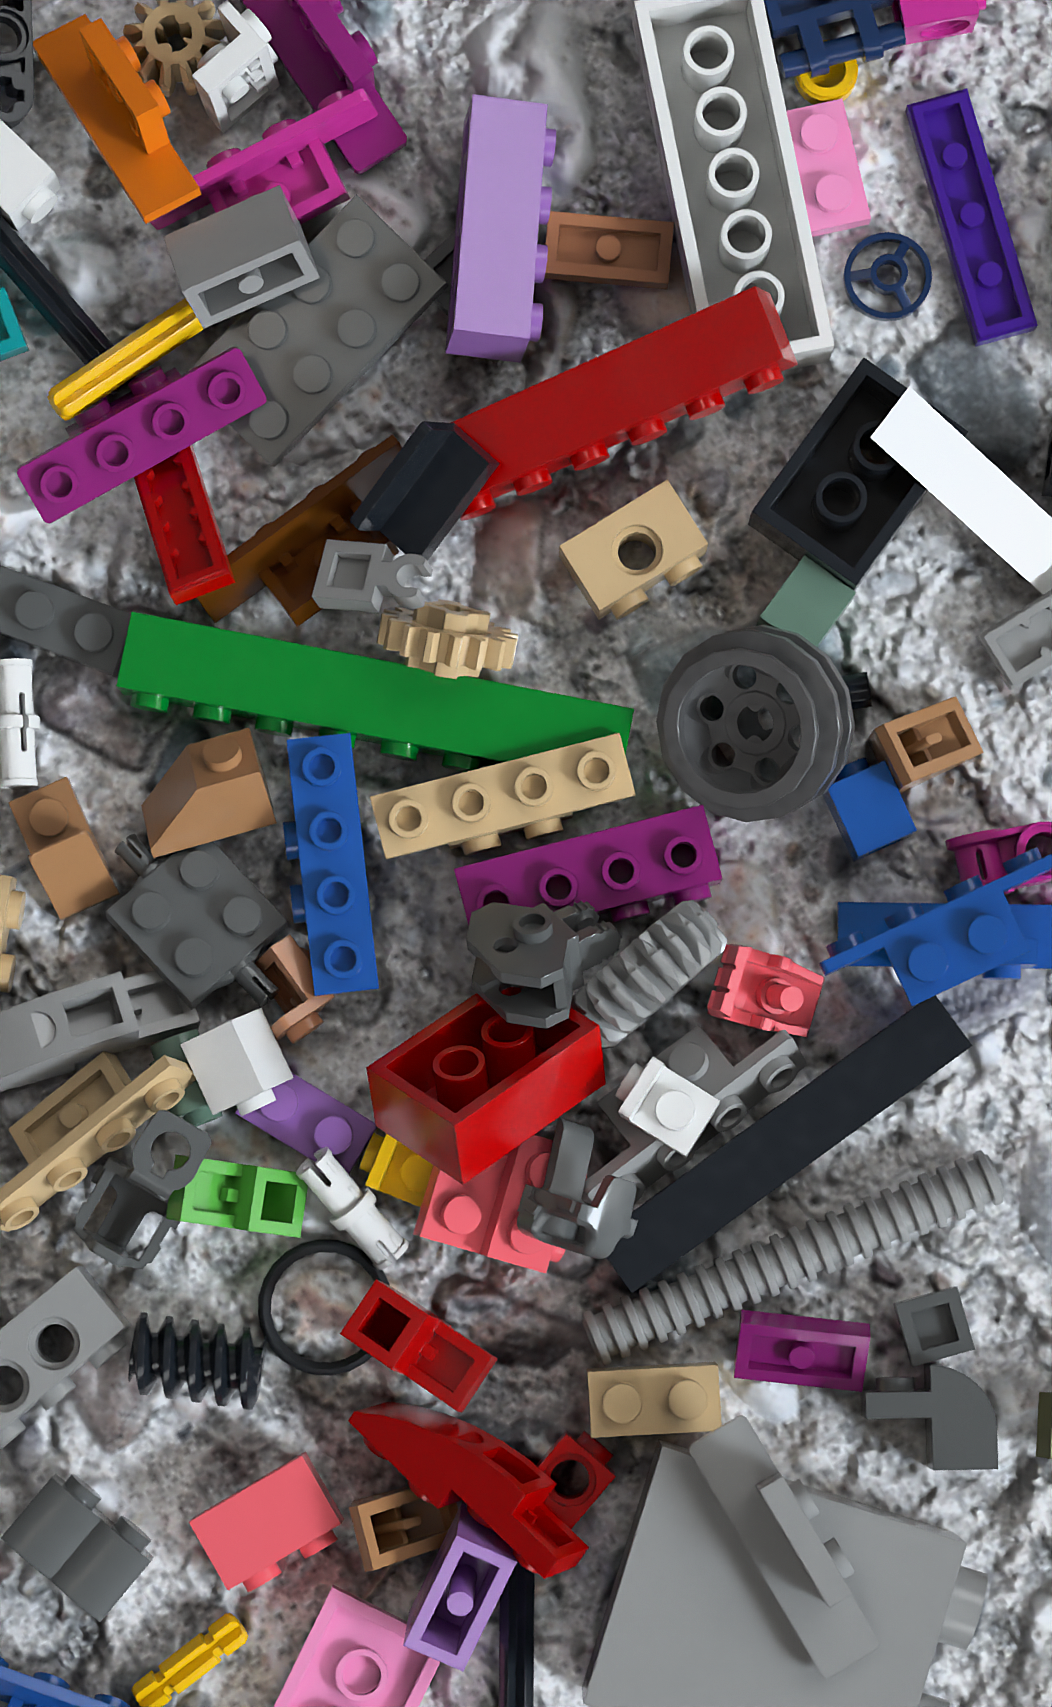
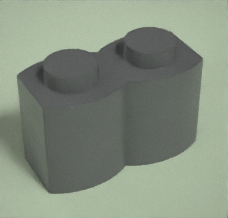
[1,1474,154,1622]

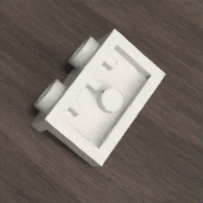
[192,0,280,133]

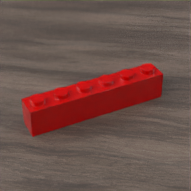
[451,286,798,521]

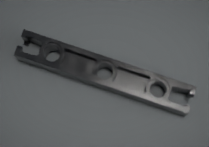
[606,996,973,1293]

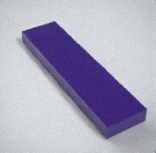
[905,88,1038,347]

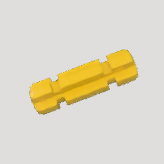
[131,1613,248,1707]

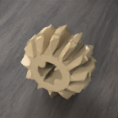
[123,0,226,97]

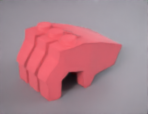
[707,944,825,1038]

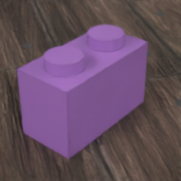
[403,1503,517,1672]

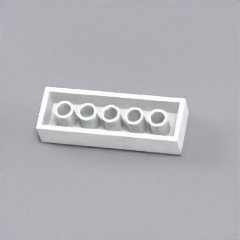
[632,0,834,370]

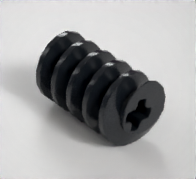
[128,1312,267,1410]

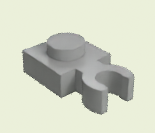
[312,539,433,613]

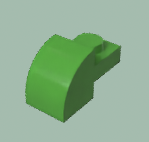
[166,1154,308,1238]

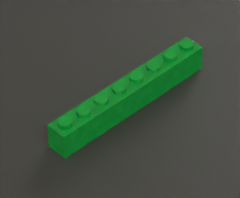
[116,612,634,772]

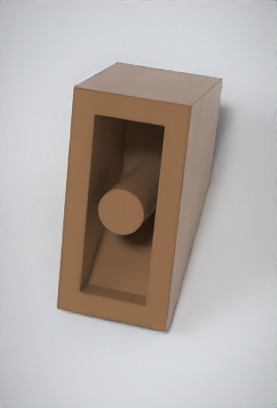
[141,728,277,858]

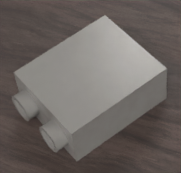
[582,1439,988,1707]

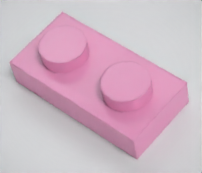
[786,98,871,237]

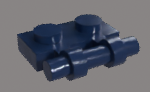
[764,0,906,79]

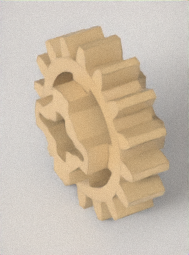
[377,599,518,679]

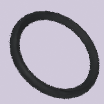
[258,1239,390,1376]

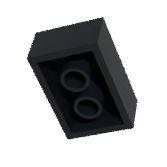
[748,358,968,591]

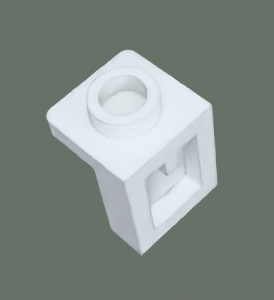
[615,1057,720,1158]

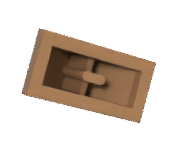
[867,696,984,793]
[349,1486,458,1572]

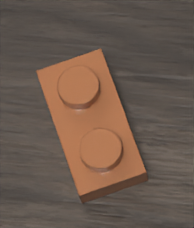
[544,211,674,290]

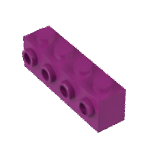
[454,805,723,926]

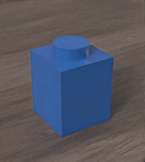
[822,757,917,862]

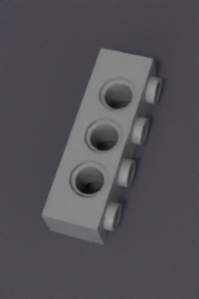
[0,1266,131,1450]

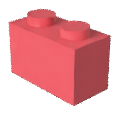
[189,1452,344,1592]

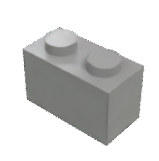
[163,185,320,329]

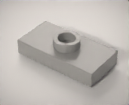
[976,589,1052,690]

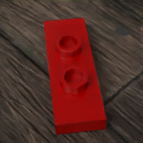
[134,445,236,605]

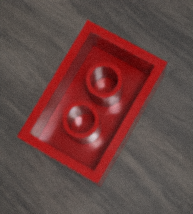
[366,987,606,1185]

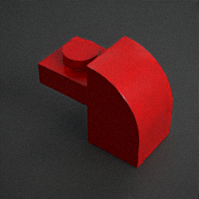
[340,1279,498,1413]

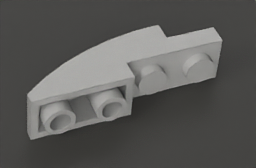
[0,970,200,1092]

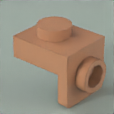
[255,934,335,1044]

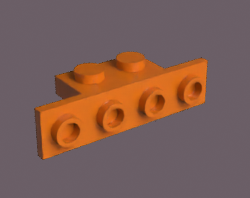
[33,14,202,224]

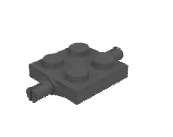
[106,834,287,1010]

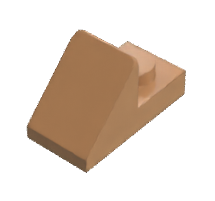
[8,777,120,920]

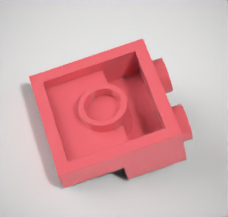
[413,1135,587,1273]

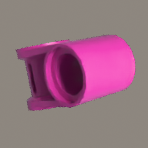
[945,822,1052,894]

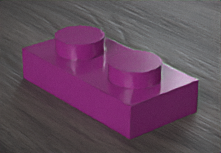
[734,1309,871,1392]

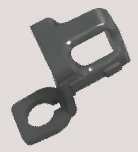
[73,1109,211,1269]
[517,1117,638,1259]

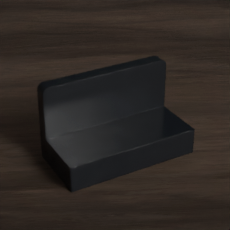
[350,421,500,561]

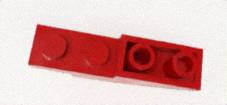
[348,1402,589,1579]

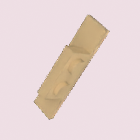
[370,733,636,860]
[0,1051,196,1232]

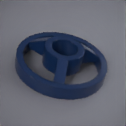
[843,232,932,321]

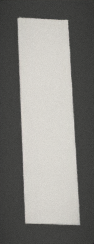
[870,387,1052,594]

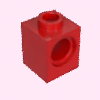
[536,1430,616,1529]

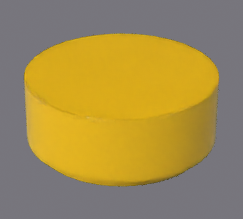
[794,40,858,105]

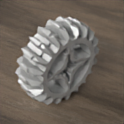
[571,900,727,1049]

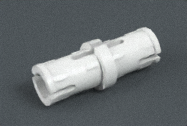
[0,658,41,790]
[296,1147,409,1271]

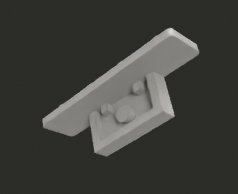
[583,1025,807,1204]
[689,1415,880,1679]

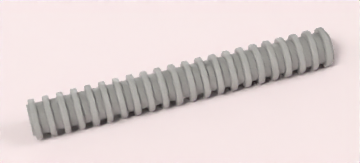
[582,1150,1004,1366]

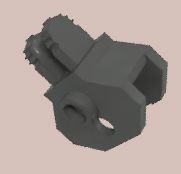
[466,901,622,1029]

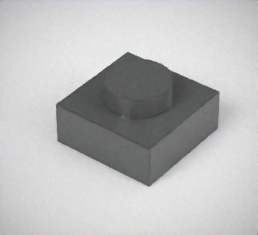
[893,1286,975,1367]

